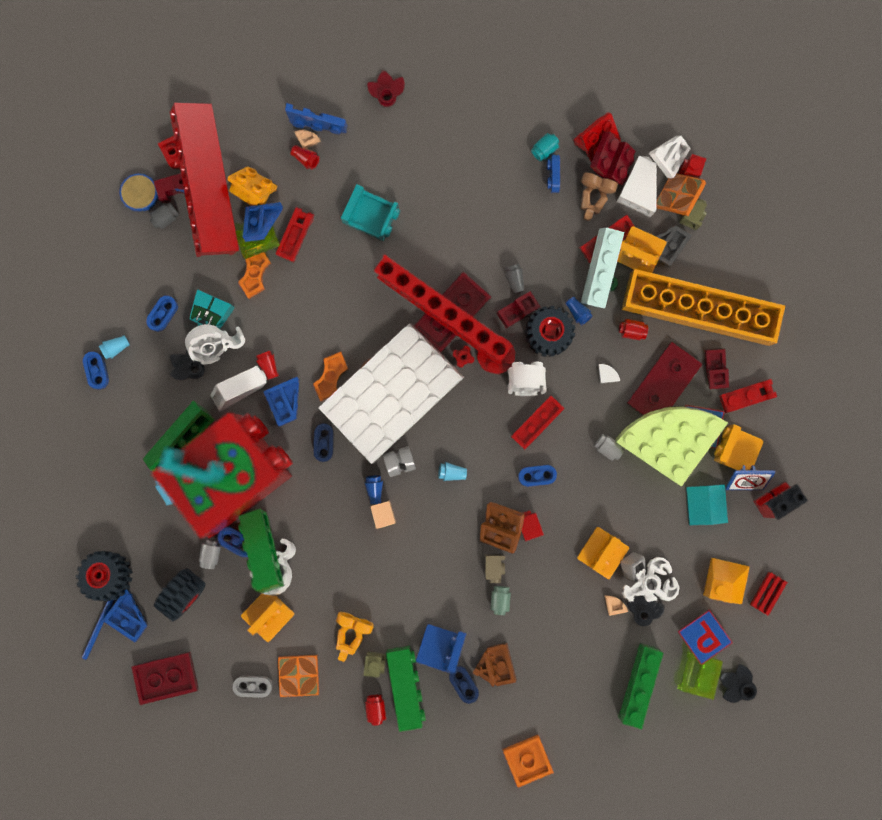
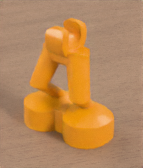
[336,612,374,662]

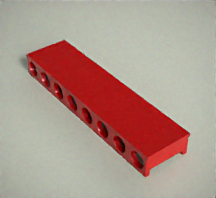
[170,103,239,257]
[374,254,513,366]

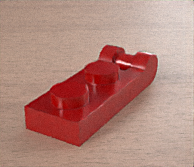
[276,207,315,263]
[719,379,778,413]

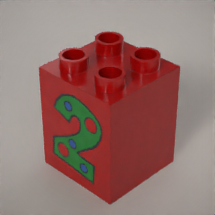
[151,412,293,538]

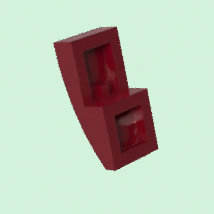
[496,291,541,329]
[704,348,729,389]

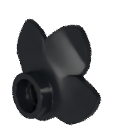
[170,350,205,380]
[627,594,665,627]
[720,664,757,703]

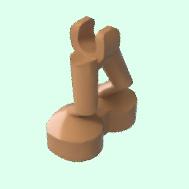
[581,173,618,221]

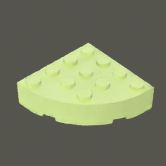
[615,407,728,486]

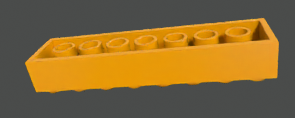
[621,269,785,346]

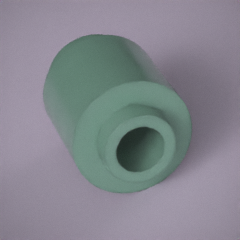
[490,586,511,615]

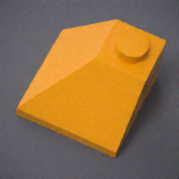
[703,558,750,604]

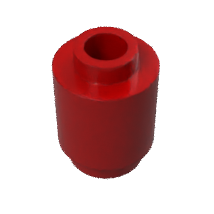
[619,319,648,341]
[365,694,386,726]

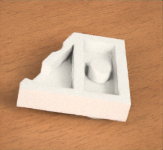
[649,136,691,178]

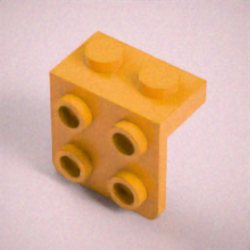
[713,424,763,471]

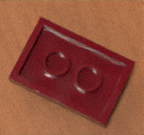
[131,652,199,705]

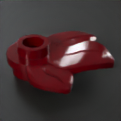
[368,70,405,107]

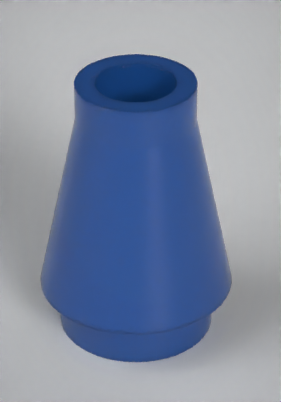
[566,297,593,325]
[364,475,383,504]

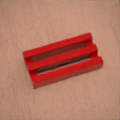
[750,572,788,616]

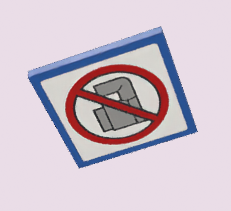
[725,465,775,490]

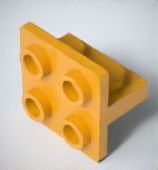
[227,167,278,206]
[617,226,667,273]
[577,527,629,579]
[241,593,294,642]

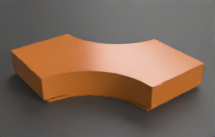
[238,247,271,299]
[313,352,349,401]

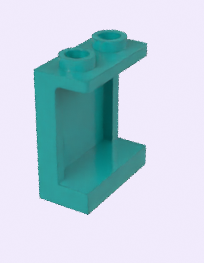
[341,184,400,241]
[160,449,226,484]

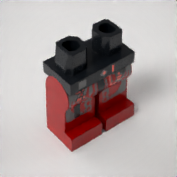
[753,482,808,520]

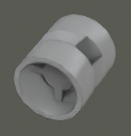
[383,446,416,477]

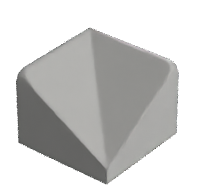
[621,552,647,581]

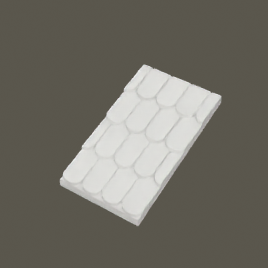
[319,323,464,464]

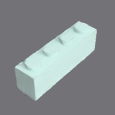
[581,228,624,308]

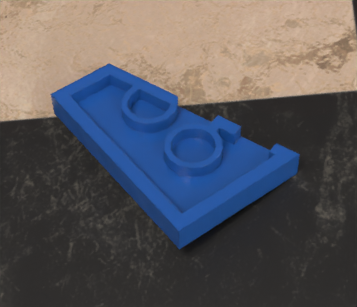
[285,103,347,134]

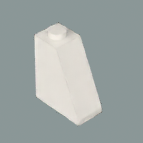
[617,156,657,217]
[210,366,266,412]

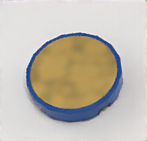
[120,173,158,212]

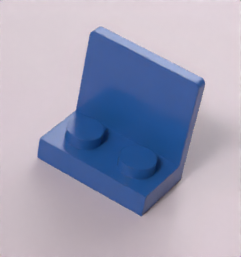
[416,624,466,674]

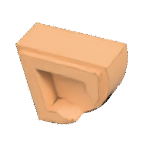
[295,130,320,149]
[604,595,628,616]

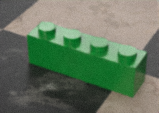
[143,401,215,471]
[238,509,284,593]
[618,643,664,730]
[386,646,426,732]

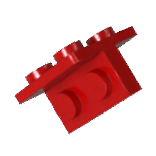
[573,112,621,163]

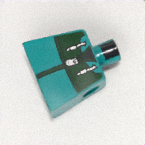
[190,290,235,329]

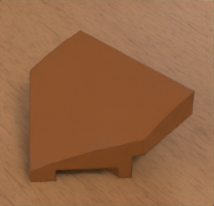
[473,643,517,687]

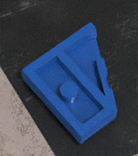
[243,202,283,242]
[263,377,299,427]
[103,589,148,642]

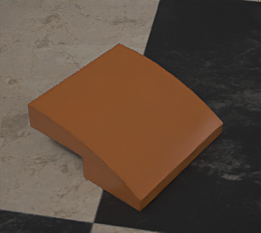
[480,502,525,554]

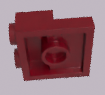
[590,132,636,186]

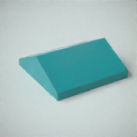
[686,484,728,525]

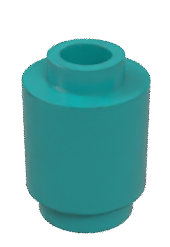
[531,133,559,162]

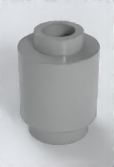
[594,434,624,461]
[198,539,221,569]

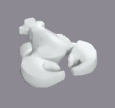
[622,557,679,602]

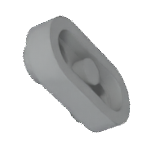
[232,675,273,698]

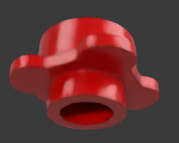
[453,346,474,368]

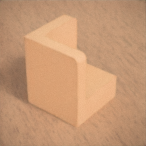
[371,501,396,529]

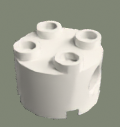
[508,362,547,396]

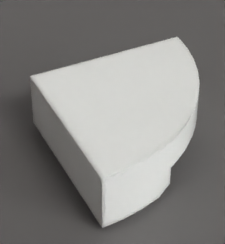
[598,364,620,384]

